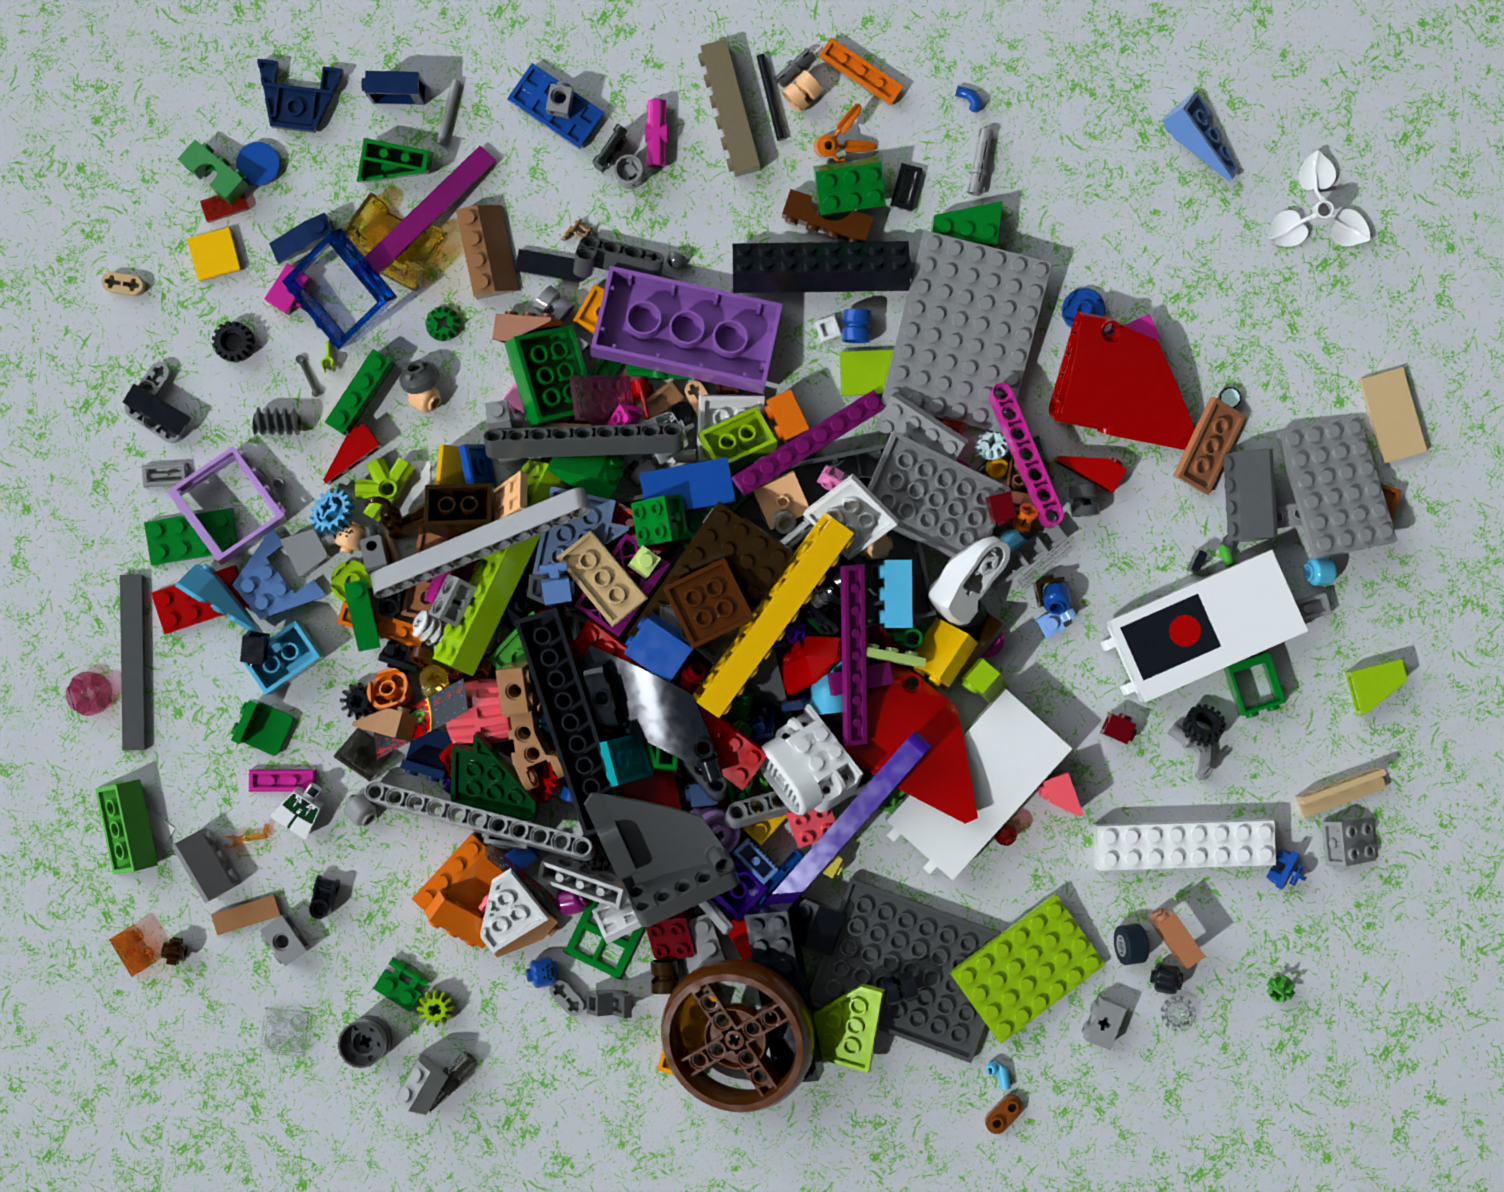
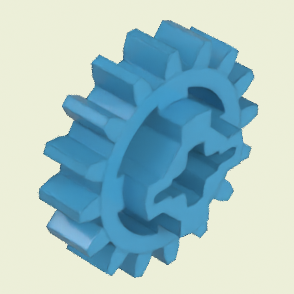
[309,488,355,536]

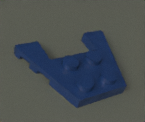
[257,59,344,133]

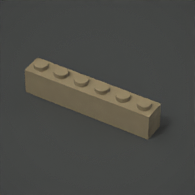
[698,39,760,177]

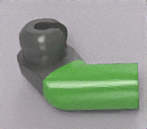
[1218,535,1238,567]

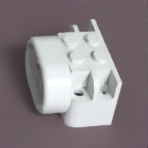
[760,704,863,815]

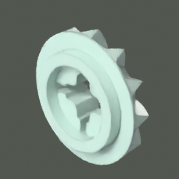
[975,430,1009,460]

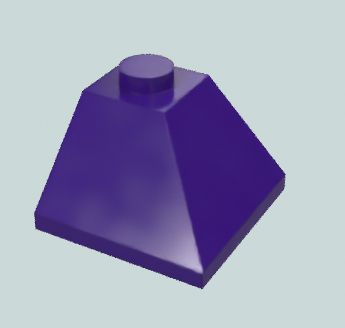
[711,858,768,921]

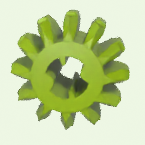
[417,989,455,1028]

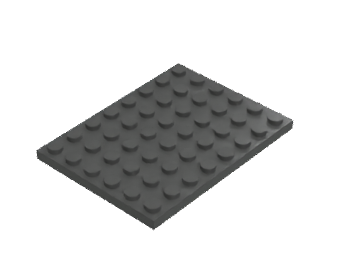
[809,877,1002,1063]

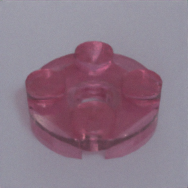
[66,672,112,716]

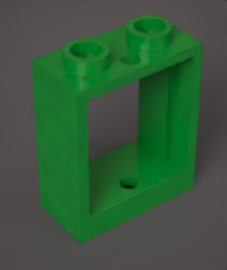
[1224,652,1286,718]

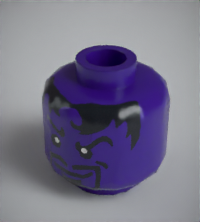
[782,615,808,644]

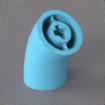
[810,650,843,715]

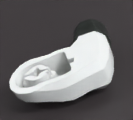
[928,536,1010,631]

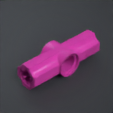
[645,98,668,168]

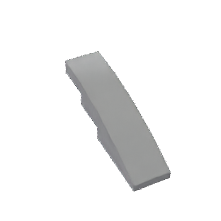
[991,519,1068,591]

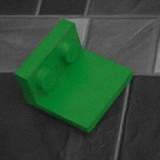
[631,494,689,547]

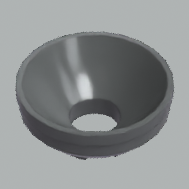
[399,359,439,394]

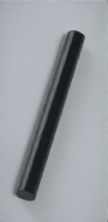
[756,54,786,141]

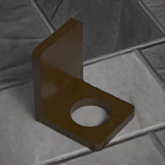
[1033,574,1065,608]

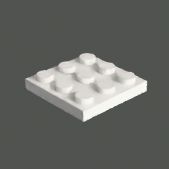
[803,474,899,560]

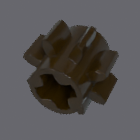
[161,937,188,966]

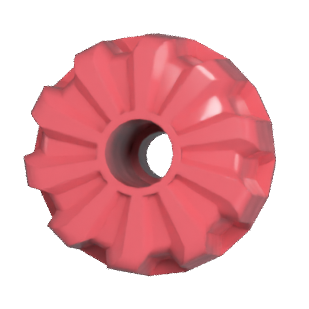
[446,678,513,746]

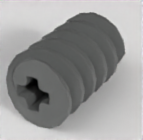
[252,407,301,435]

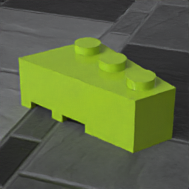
[961,658,1009,703]

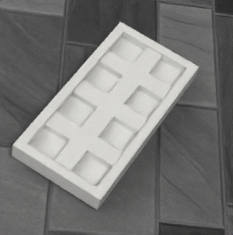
[592,899,642,944]

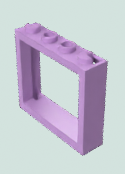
[167,446,287,565]

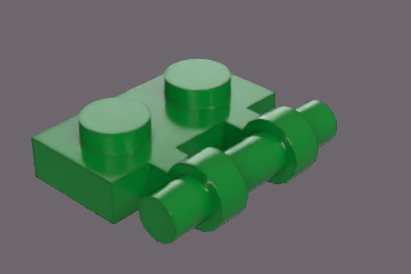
[373,957,430,1012]

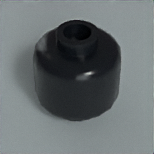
[1150,964,1183,995]

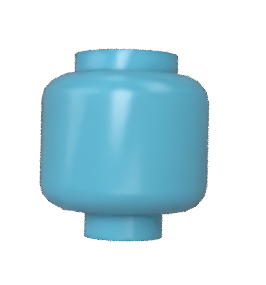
[1303,557,1338,586]

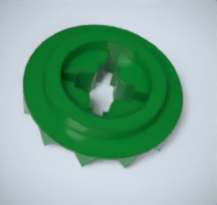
[425,306,461,341]

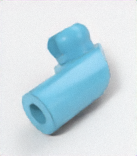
[986,1061,1011,1090]

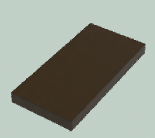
[925,612,1006,694]

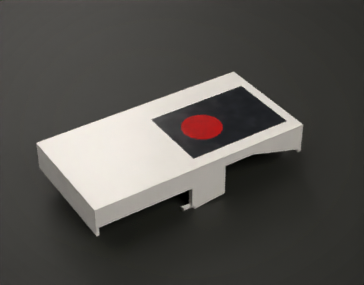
[1100,550,1308,703]

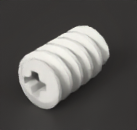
[412,610,447,649]

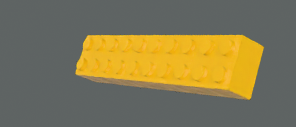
[692,512,854,718]

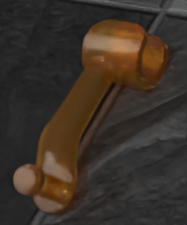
[224,823,270,849]

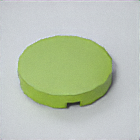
[331,560,373,603]

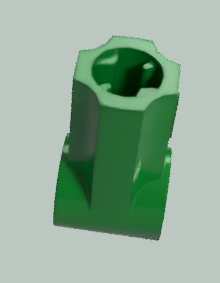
[884,628,924,648]

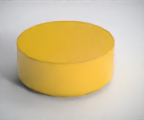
[985,457,1008,478]

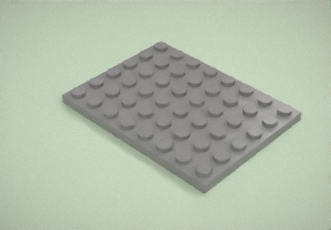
[881,230,1053,433]

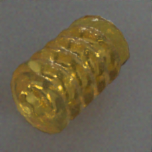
[419,665,449,699]

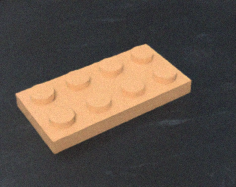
[493,470,528,522]

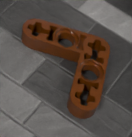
[410,647,492,684]

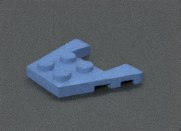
[232,530,326,620]

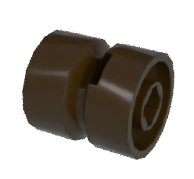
[650,959,680,994]

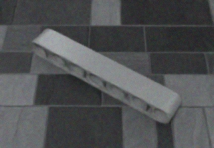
[724,768,870,829]

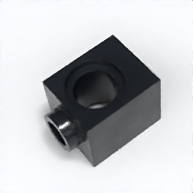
[240,631,270,667]

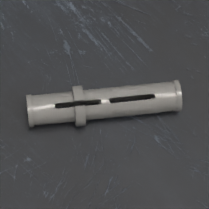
[967,128,993,196]

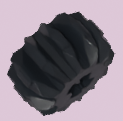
[340,682,376,720]

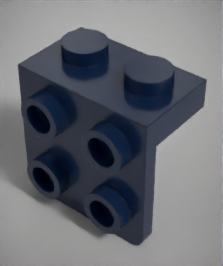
[400,729,451,782]

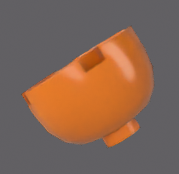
[367,668,413,711]

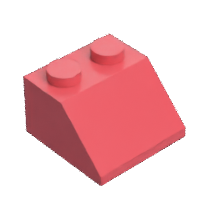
[1037,770,1083,816]

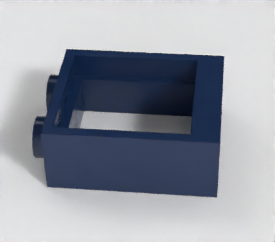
[361,71,425,105]

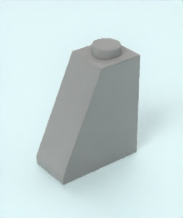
[485,400,521,463]

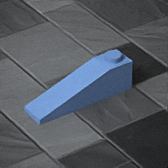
[1162,91,1239,181]

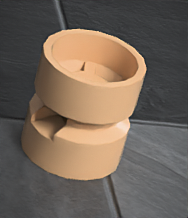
[782,70,823,113]

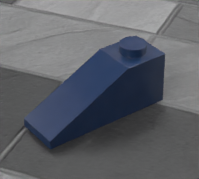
[269,213,338,264]

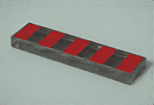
[485,843,556,910]

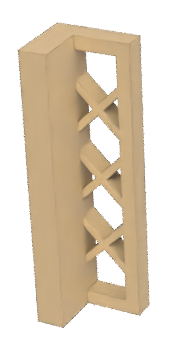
[1295,767,1387,818]

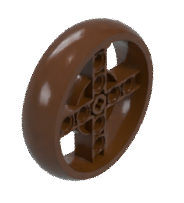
[661,959,815,1113]

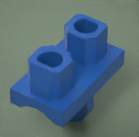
[1266,849,1307,890]

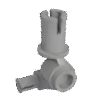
[1167,723,1213,780]

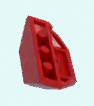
[779,636,842,695]

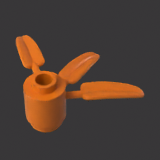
[813,103,877,163]

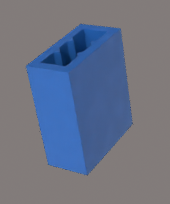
[624,612,693,682]

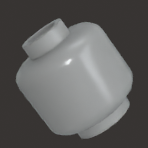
[344,794,377,826]

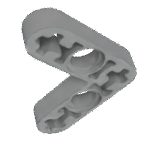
[125,362,183,443]

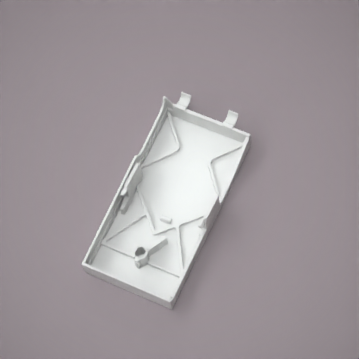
[885,688,1072,880]

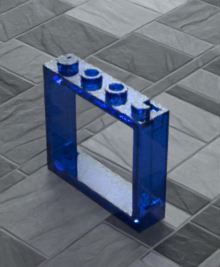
[282,228,398,350]

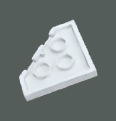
[696,395,765,461]
[480,868,549,953]

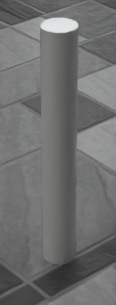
[437,79,460,145]

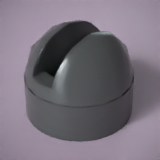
[667,251,686,268]

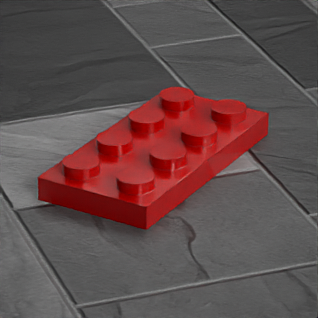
[151,565,249,634]

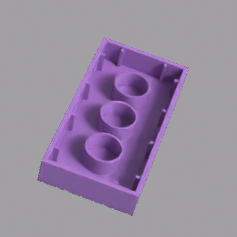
[591,266,783,394]

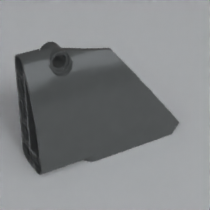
[584,792,740,927]

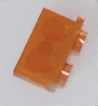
[109,925,156,977]

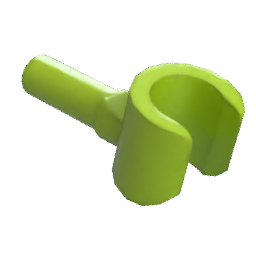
[320,341,337,373]

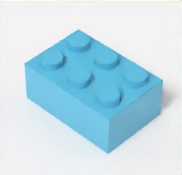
[878,560,913,628]
[243,621,325,695]

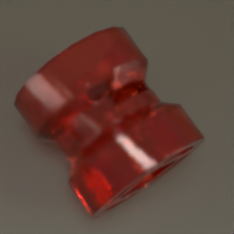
[993,823,1017,846]

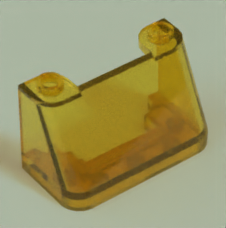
[342,192,448,291]

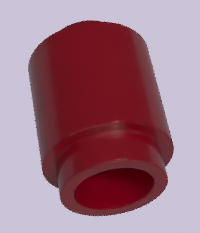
[675,662,706,693]

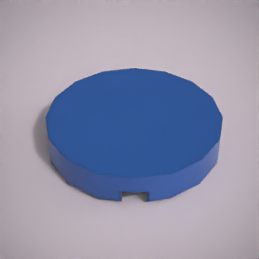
[236,142,281,186]
[1061,288,1106,328]

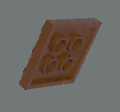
[663,558,755,650]

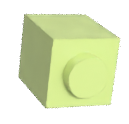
[627,545,661,579]

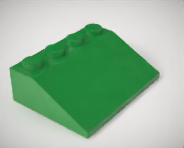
[504,325,598,428]

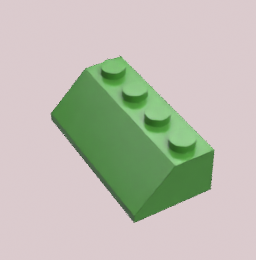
[95,779,158,874]

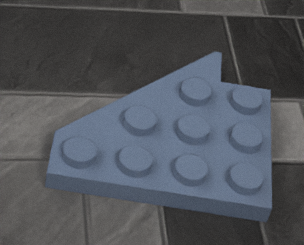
[532,486,631,576]

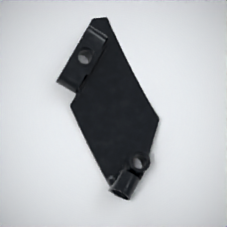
[582,645,723,782]

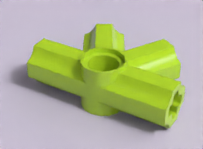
[355,457,416,523]

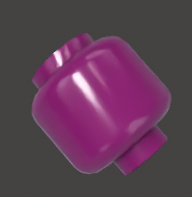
[555,889,589,916]

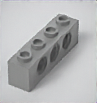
[537,852,628,909]

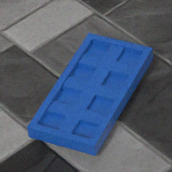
[507,63,604,150]

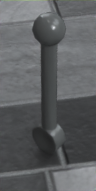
[295,355,320,397]

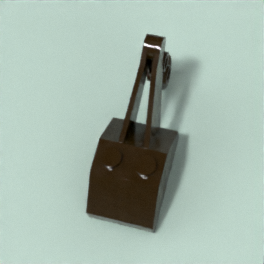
[364,483,494,540]

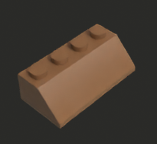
[456,205,520,300]

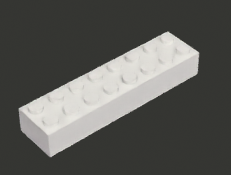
[1093,818,1276,871]

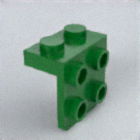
[231,699,294,756]

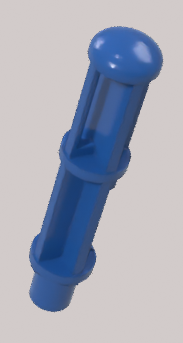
[756,848,805,906]

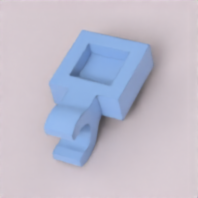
[1036,608,1077,639]

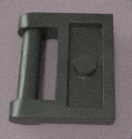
[593,124,628,172]

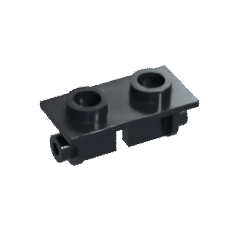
[799,594,841,637]

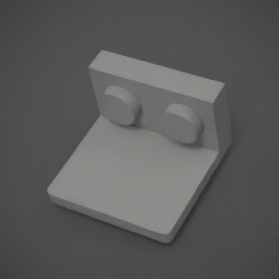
[1322,817,1376,866]

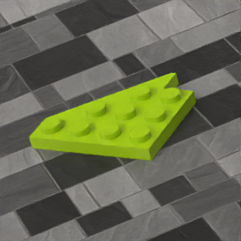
[814,984,885,1073]

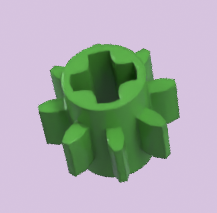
[1266,974,1295,1003]

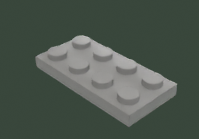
[875,392,968,462]

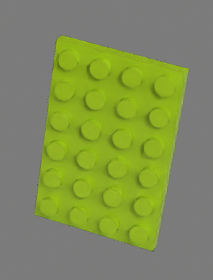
[949,893,1106,1044]

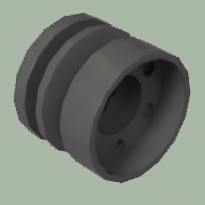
[338,1015,393,1068]

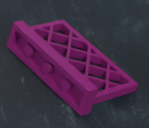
[574,533,671,637]

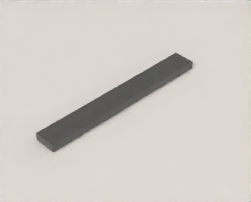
[120,575,146,750]

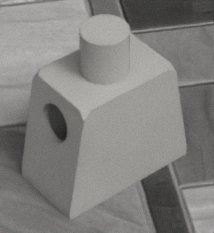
[280,529,336,578]

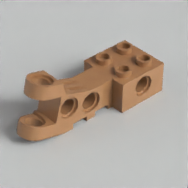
[496,661,564,791]

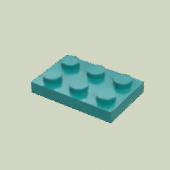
[599,735,654,787]

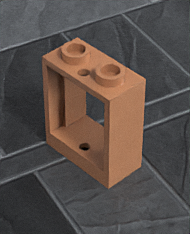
[1148,907,1206,970]

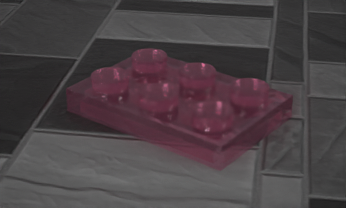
[569,375,634,421]

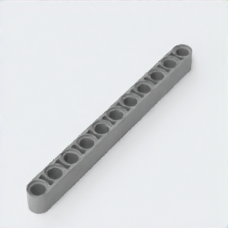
[370,488,591,598]
[364,782,596,861]

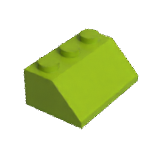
[698,406,777,474]

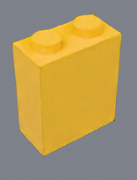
[913,617,978,687]

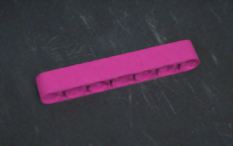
[988,382,1064,529]

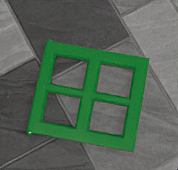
[563,899,644,979]

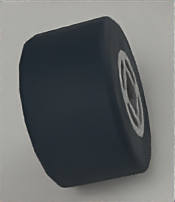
[1114,923,1149,965]

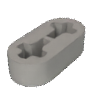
[549,978,585,1016]

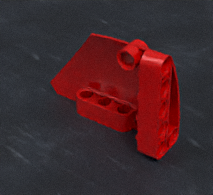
[1049,312,1195,450]
[842,662,978,824]

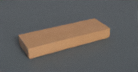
[211,894,282,935]

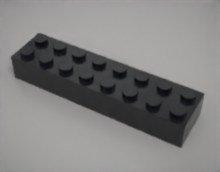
[732,241,911,293]
[744,902,824,1082]

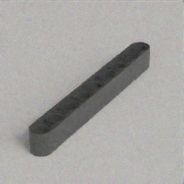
[483,423,684,459]

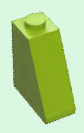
[1345,659,1409,715]

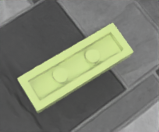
[866,643,926,667]

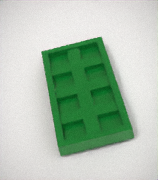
[144,508,238,566]

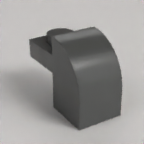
[587,990,633,1018]

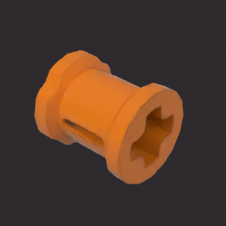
[1011,503,1038,533]

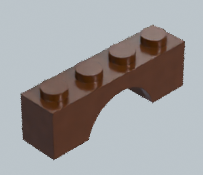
[782,189,874,242]

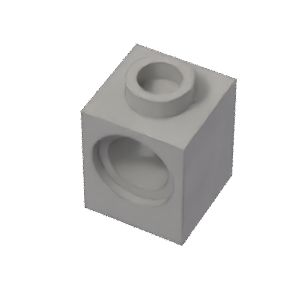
[546,82,574,119]

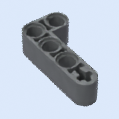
[573,236,664,278]

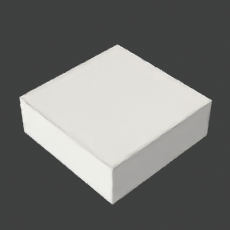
[814,315,842,343]

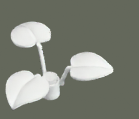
[1269,150,1371,247]

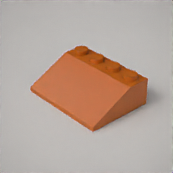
[412,831,522,940]

